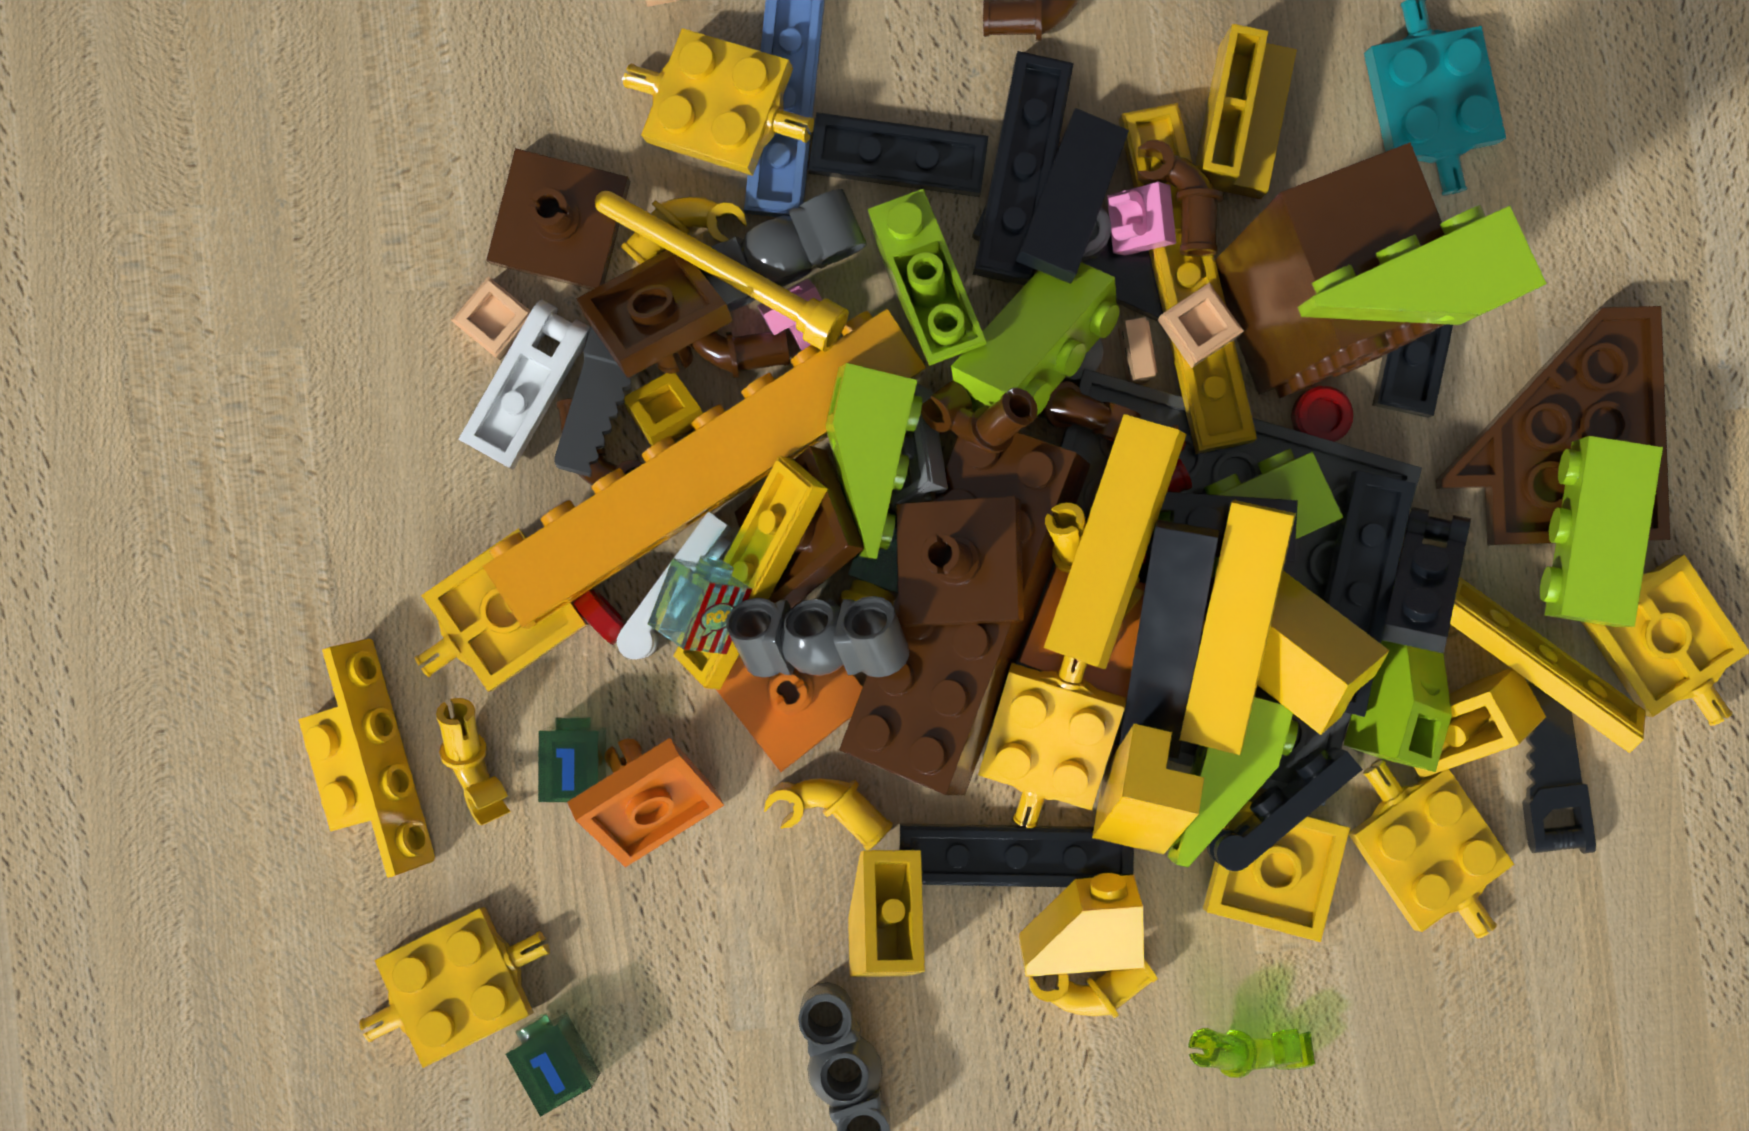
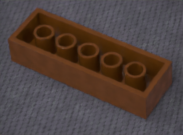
[839,432,1091,795]

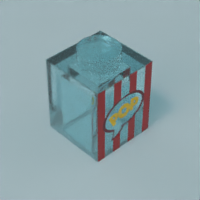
[647,555,752,654]

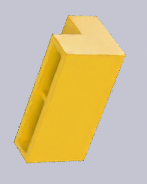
[1195,24,1297,199]
[1257,570,1390,735]
[1092,724,1204,855]

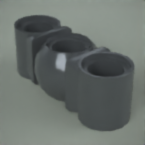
[698,189,867,312]
[726,596,909,678]
[798,982,890,1131]

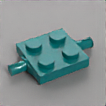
[1364,0,1506,196]

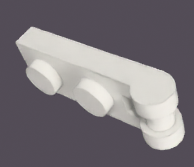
[458,299,591,470]
[617,511,732,660]

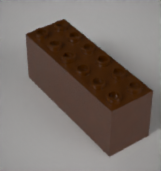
[1215,142,1446,399]

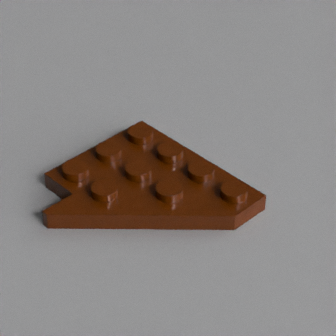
[1436,306,1671,546]

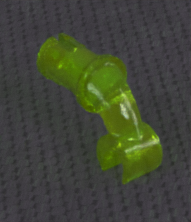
[1188,1028,1316,1078]

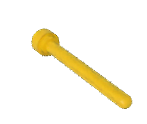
[595,191,849,352]

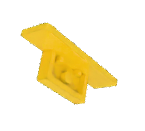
[298,638,435,878]

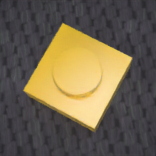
[624,373,703,446]

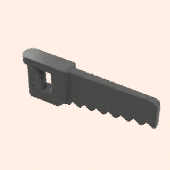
[554,326,638,477]

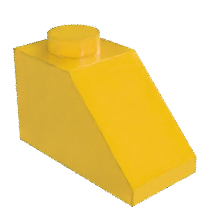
[1414,668,1546,779]
[848,850,925,977]
[1019,873,1144,977]

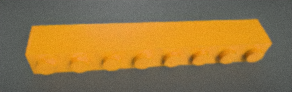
[482,309,926,630]

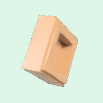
[451,276,531,360]
[1158,283,1244,368]
[1118,317,1158,384]

